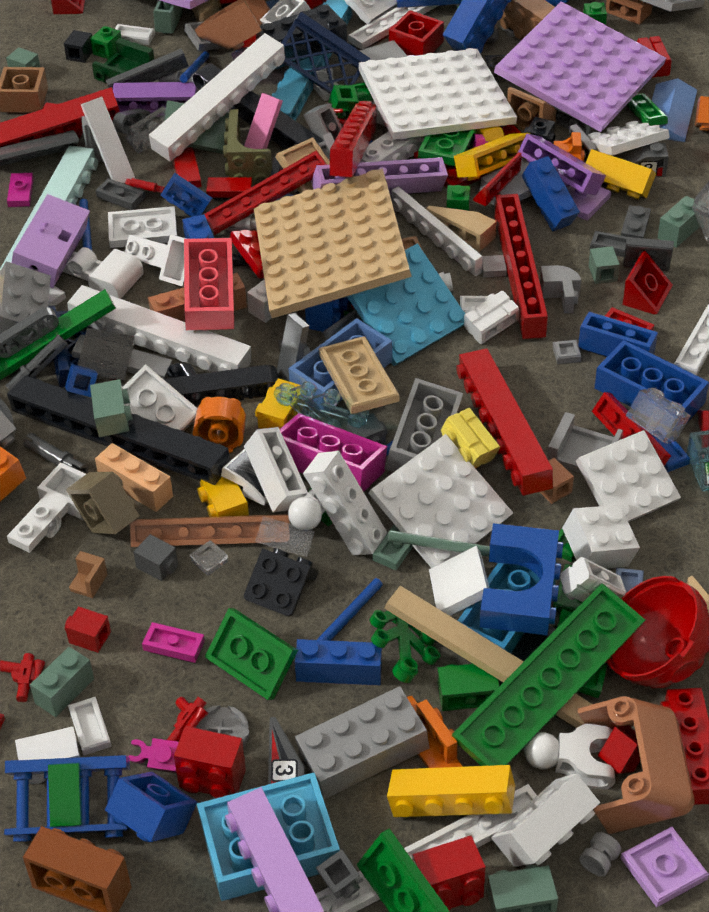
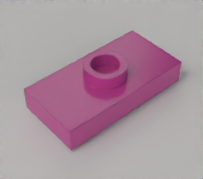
[7,173,34,207]

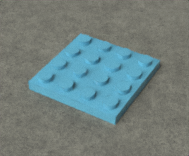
[347,243,465,366]

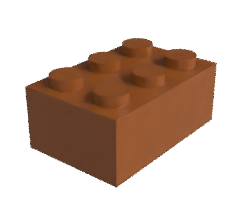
[23,826,132,912]

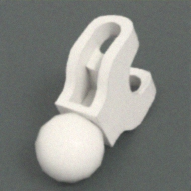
[288,489,325,530]
[524,724,615,789]

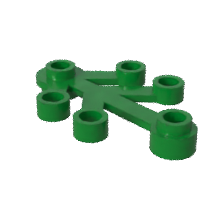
[369,610,441,683]

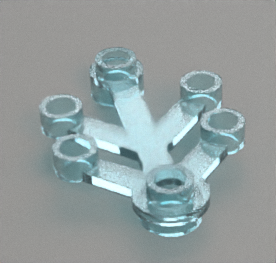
[274,381,369,428]

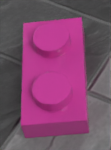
[142,622,205,663]

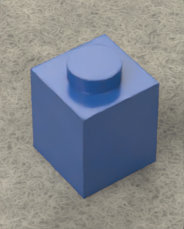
[65,364,98,397]

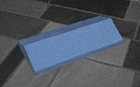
[652,78,697,142]

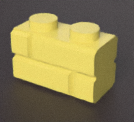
[441,408,500,468]

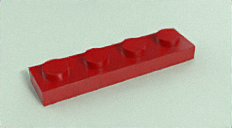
[591,392,671,466]

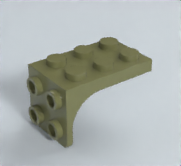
[223,109,272,186]

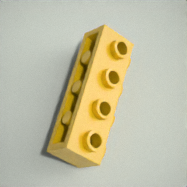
[454,133,530,180]
[387,765,516,817]

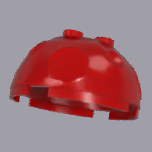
[607,576,709,688]

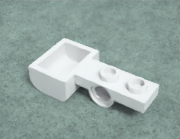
[125,234,187,287]
[63,247,144,299]
[7,463,86,553]

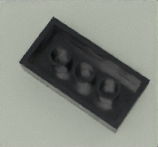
[256,4,347,69]

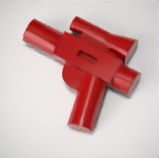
[0,653,45,702]
[167,697,209,742]

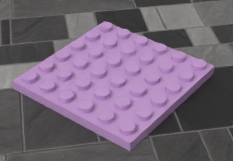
[494,1,666,132]

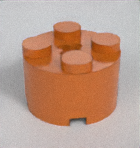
[193,397,246,453]

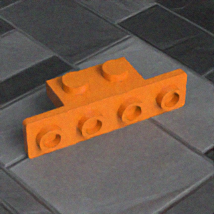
[407,696,463,768]

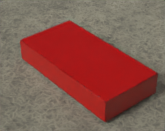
[206,177,252,198]

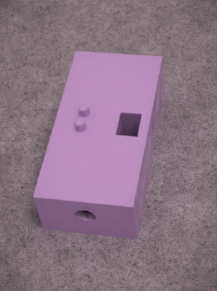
[11,194,90,288]

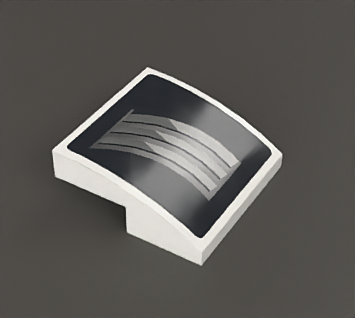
[221,449,268,505]

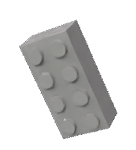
[385,378,463,472]
[295,686,429,799]

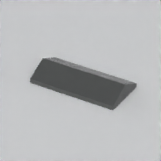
[0,130,79,166]

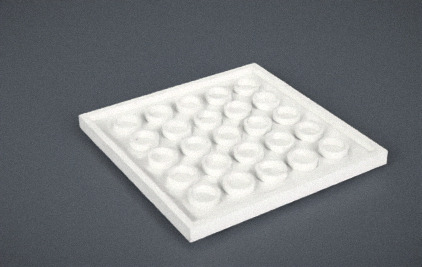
[359,48,517,140]

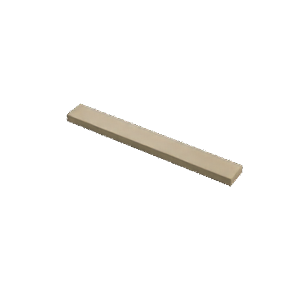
[384,586,593,728]

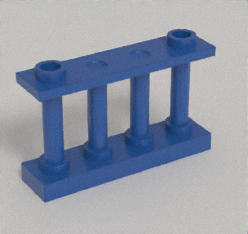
[4,755,131,842]

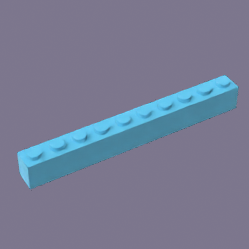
[272,0,353,121]

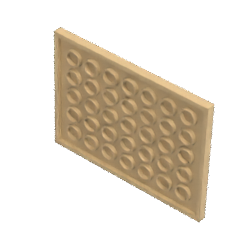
[254,168,412,318]

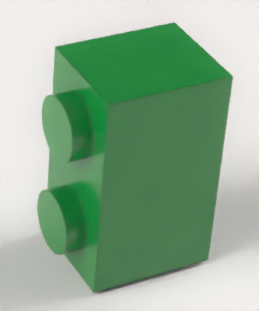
[437,664,499,711]

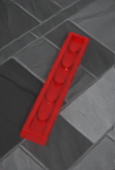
[204,150,327,235]

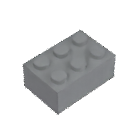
[0,261,51,341]

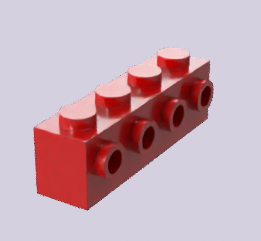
[660,688,709,805]

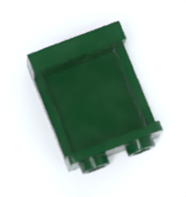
[92,38,154,83]

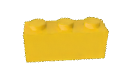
[586,149,656,200]

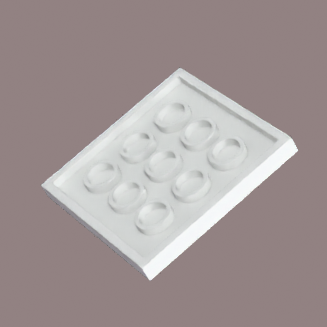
[368,434,513,568]

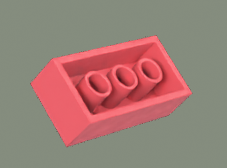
[184,238,234,330]

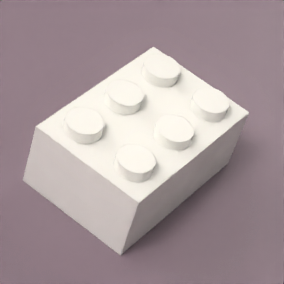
[491,773,600,867]

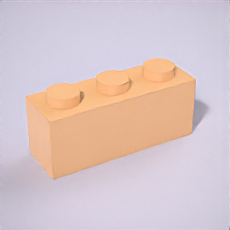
[95,443,173,512]

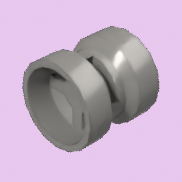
[579,832,621,876]

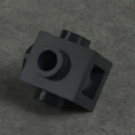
[524,117,556,144]

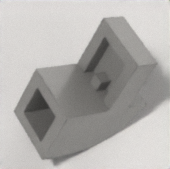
[540,265,581,313]

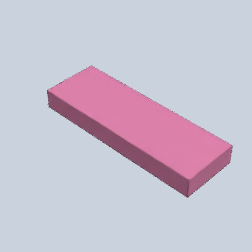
[244,93,283,149]

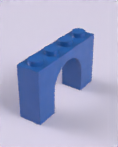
[480,523,563,635]

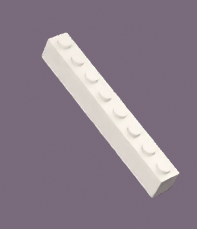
[149,33,285,162]
[67,285,251,372]

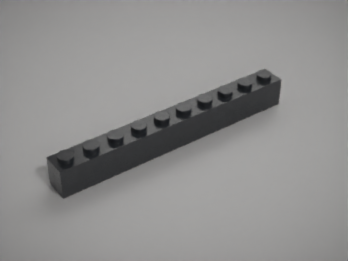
[7,375,231,485]

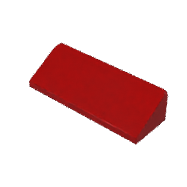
[473,152,522,206]

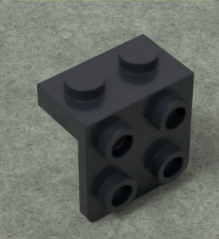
[244,548,319,616]

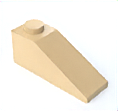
[426,206,497,252]

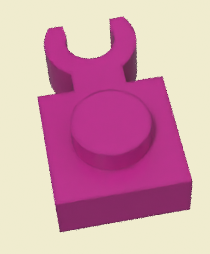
[128,738,179,773]

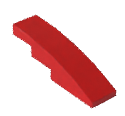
[173,147,202,188]

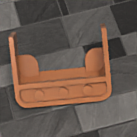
[195,0,270,51]
[578,696,694,834]

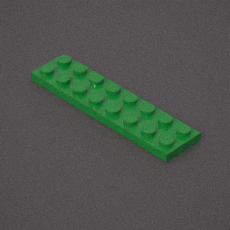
[452,583,645,766]

